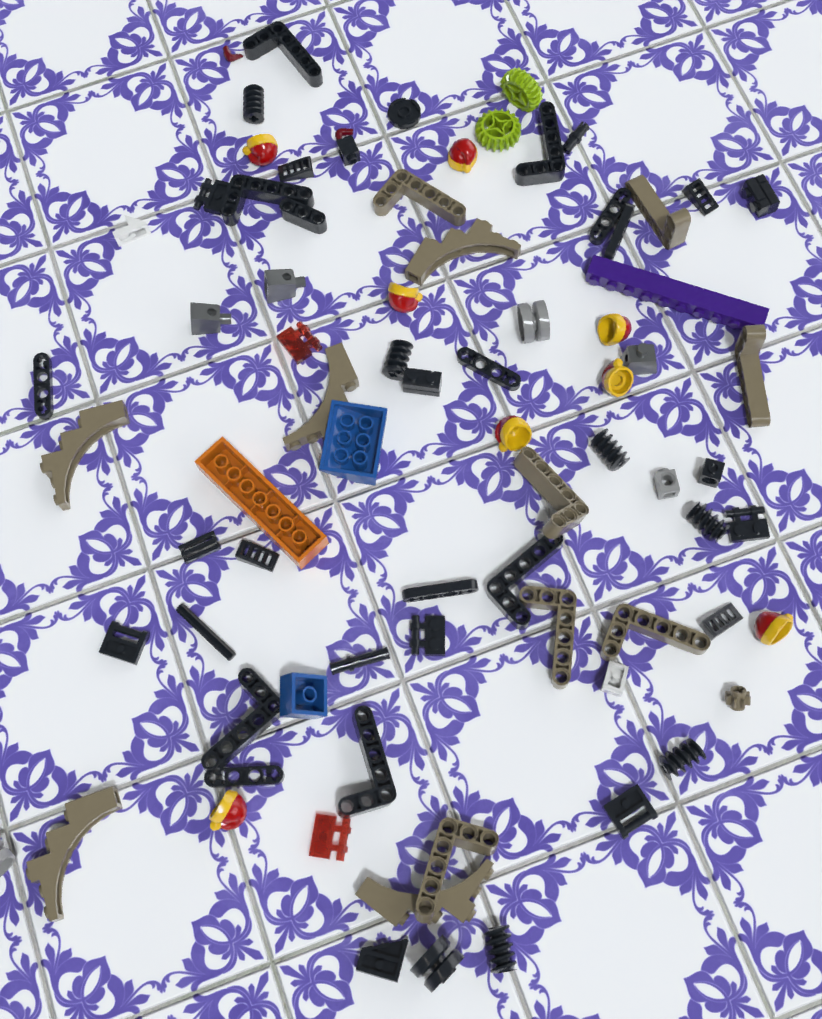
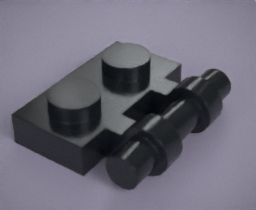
[193,178,229,216]
[724,505,770,543]
[409,615,445,656]

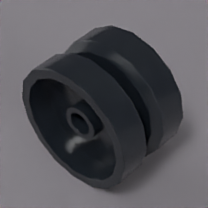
[410,934,464,993]

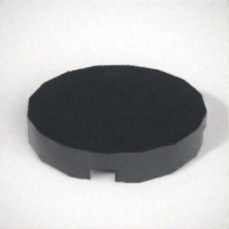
[387,98,421,129]

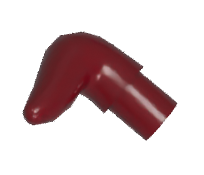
[223,46,243,62]
[335,128,353,140]

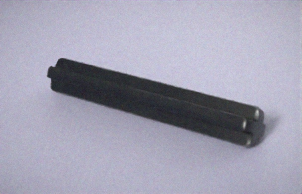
[176,603,236,661]

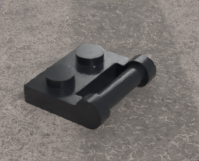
[99,621,150,666]
[602,784,658,840]

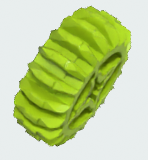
[500,67,543,113]
[475,108,521,152]

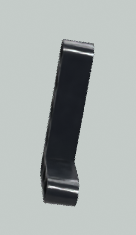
[243,21,323,88]
[515,101,566,186]
[221,174,315,226]
[486,535,563,630]
[201,668,280,774]
[336,705,397,819]

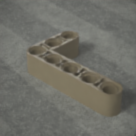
[373,169,466,226]
[625,175,691,250]
[735,324,771,428]
[513,446,589,539]
[518,586,577,690]
[600,604,711,662]
[414,817,499,924]

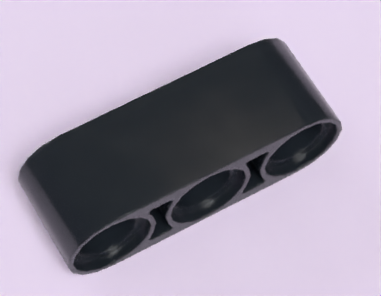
[279,198,327,234]

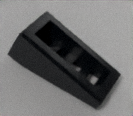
[278,156,314,182]
[682,178,719,216]
[235,539,280,573]
[699,602,743,641]

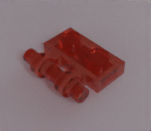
[276,321,323,365]
[309,813,352,862]

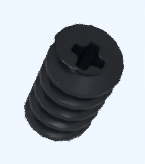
[243,84,264,124]
[382,339,414,381]
[591,428,630,471]
[686,502,730,543]
[658,738,706,781]
[484,924,517,974]

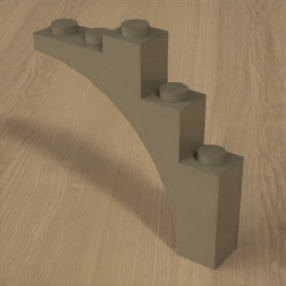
[405,218,521,286]
[282,342,360,452]
[40,400,130,511]
[26,786,123,922]
[355,859,495,927]

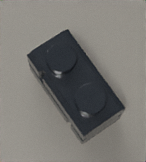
[741,174,780,218]
[402,367,442,397]

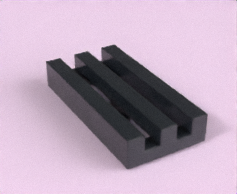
[178,531,221,565]

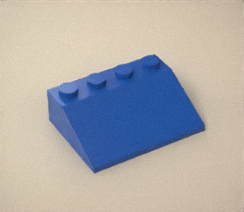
[319,400,388,486]

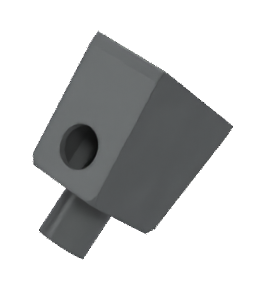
[264,269,306,304]
[190,302,231,335]
[620,343,657,375]

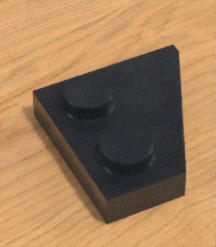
[356,939,409,983]

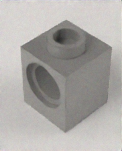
[653,468,680,500]

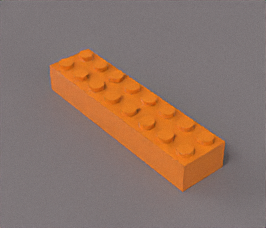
[194,436,329,570]

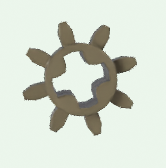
[725,685,751,711]

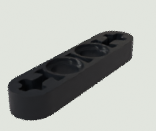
[589,188,631,245]
[604,203,636,260]
[457,347,521,391]
[33,352,54,420]
[402,579,479,602]
[204,765,285,788]

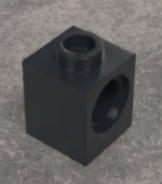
[336,135,361,166]
[698,458,725,488]

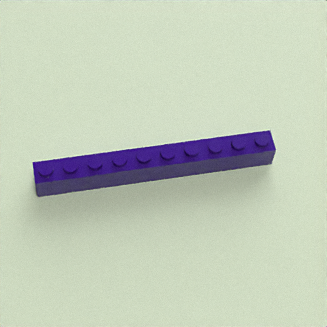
[585,255,770,330]

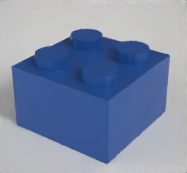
[280,672,328,720]

